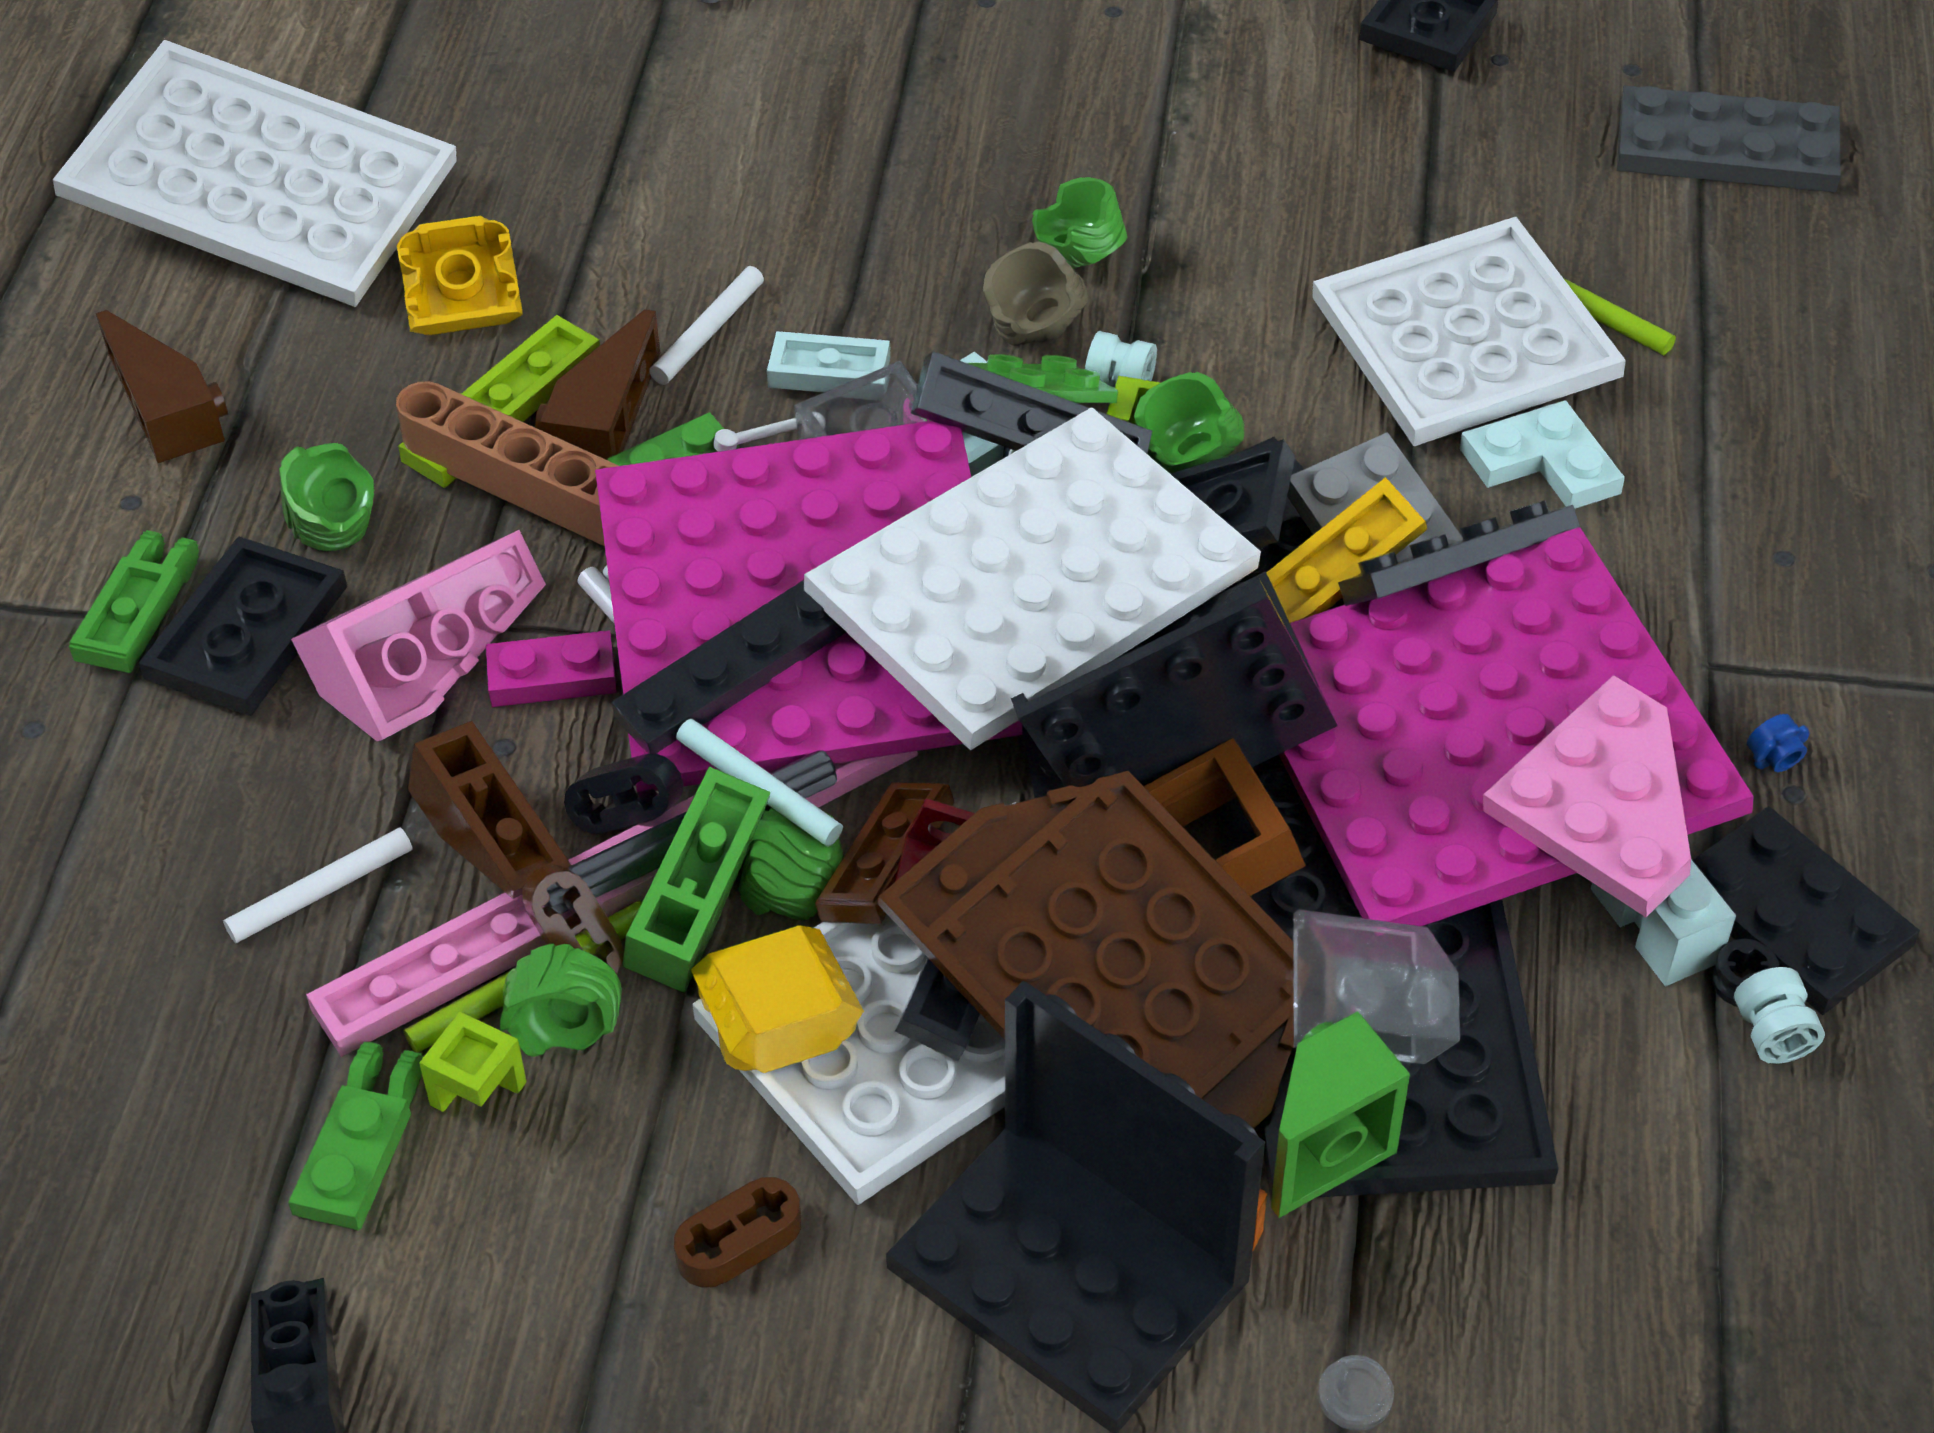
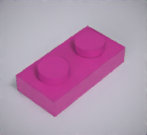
[486,630,617,707]

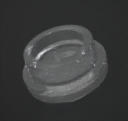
[1318,1355,1394,1430]

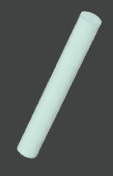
[676,719,843,847]

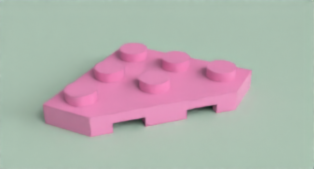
[1483,675,1691,917]

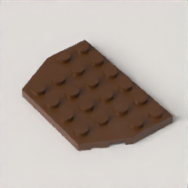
[878,771,1321,1130]

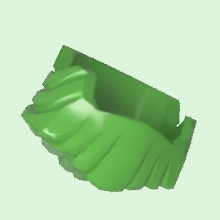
[1032,177,1128,269]
[1134,372,1244,474]
[279,443,374,551]
[739,808,844,920]
[500,943,622,1057]

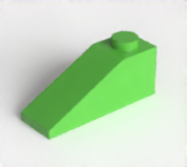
[623,766,771,993]

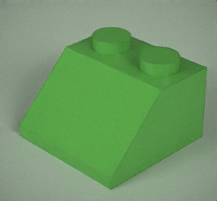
[1271,1011,1410,1218]

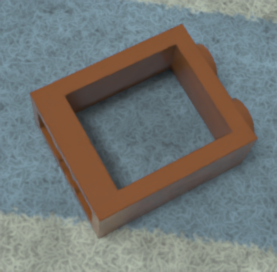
[1143,738,1306,896]

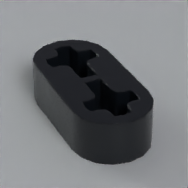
[564,753,684,834]

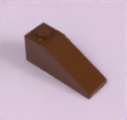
[535,309,661,460]
[95,310,228,463]
[408,721,571,899]

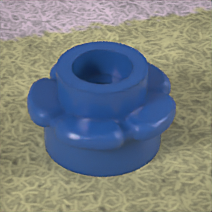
[1746,714,1809,772]

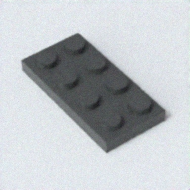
[1616,85,1841,193]

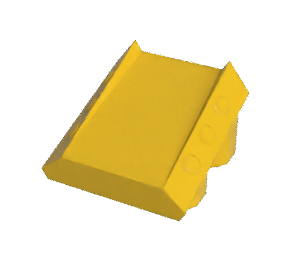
[397,216,523,335]
[691,925,864,1073]

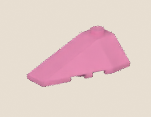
[291,530,546,741]

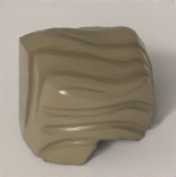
[983,241,1088,345]

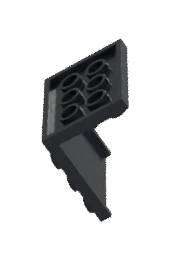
[1011,571,1338,787]
[886,980,1265,1433]

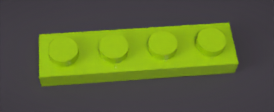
[398,315,600,488]

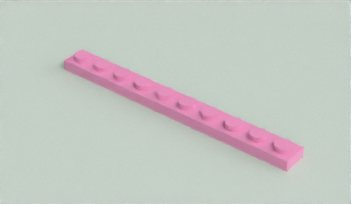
[306,751,918,1057]

